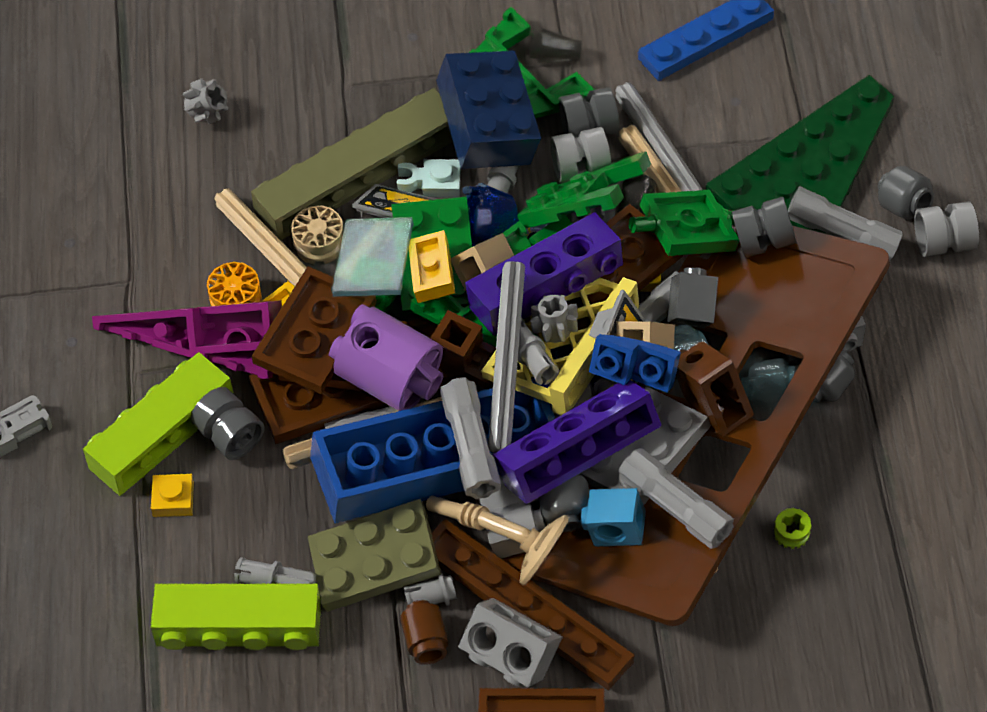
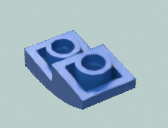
[589,334,681,393]

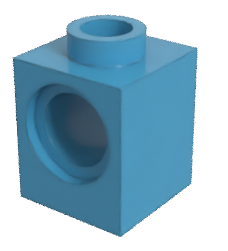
[581,488,646,546]

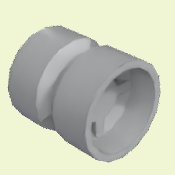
[550,127,611,183]
[914,201,979,257]

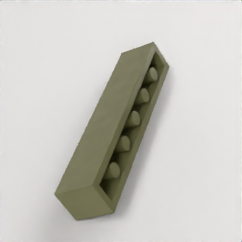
[251,88,453,240]

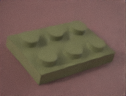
[307,499,441,612]

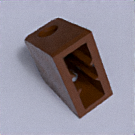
[676,342,754,437]

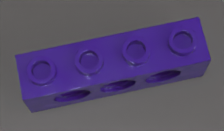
[465,212,623,336]
[493,380,662,504]

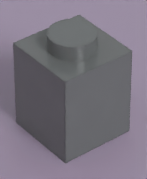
[667,268,718,329]

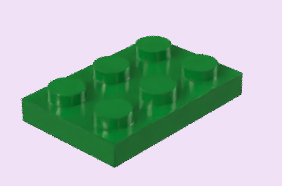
[391,197,472,315]

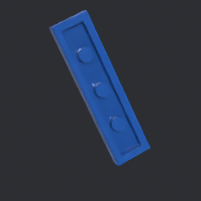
[638,0,774,81]

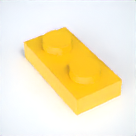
[407,230,455,303]

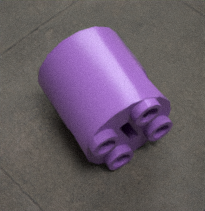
[329,304,443,411]

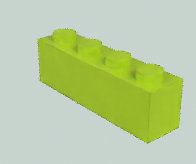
[83,352,233,496]
[151,584,321,650]

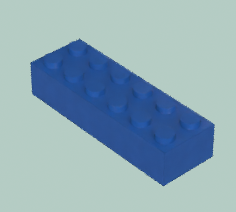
[310,378,555,523]

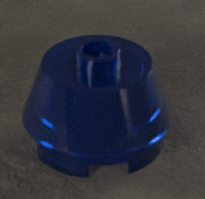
[462,183,519,247]

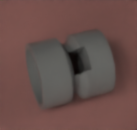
[558,87,619,137]
[732,197,797,258]
[190,387,265,460]

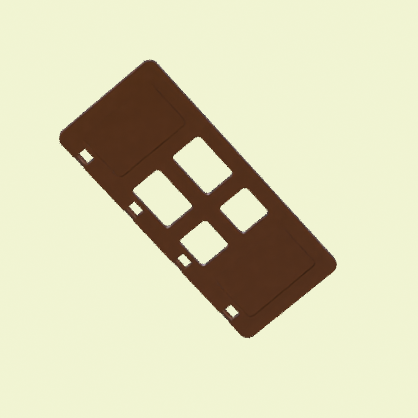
[503,210,890,626]

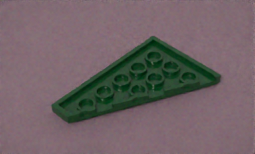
[706,74,894,235]

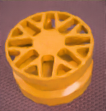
[207,262,262,306]

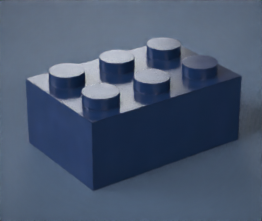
[436,51,541,169]

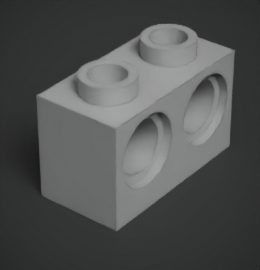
[458,598,562,687]

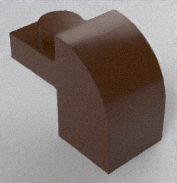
[430,310,496,390]

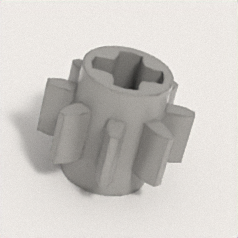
[183,78,228,124]
[530,295,578,343]

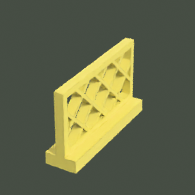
[482,277,639,415]

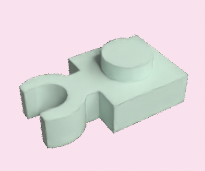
[397,159,461,198]

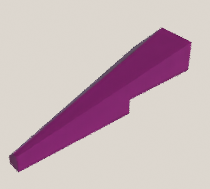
[92,300,282,379]

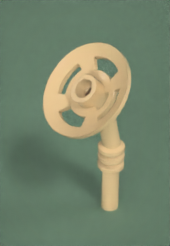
[426,496,570,585]

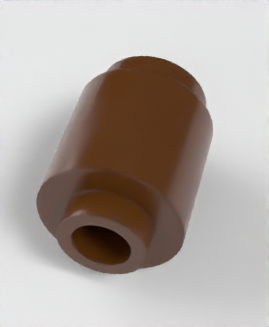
[400,600,449,665]

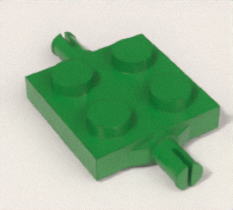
[629,190,739,256]

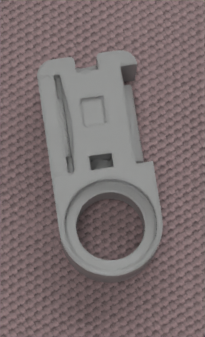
[0,395,52,457]

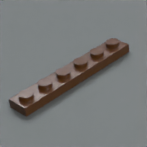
[431,519,634,691]

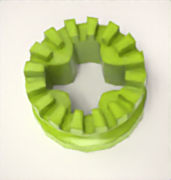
[774,508,811,549]

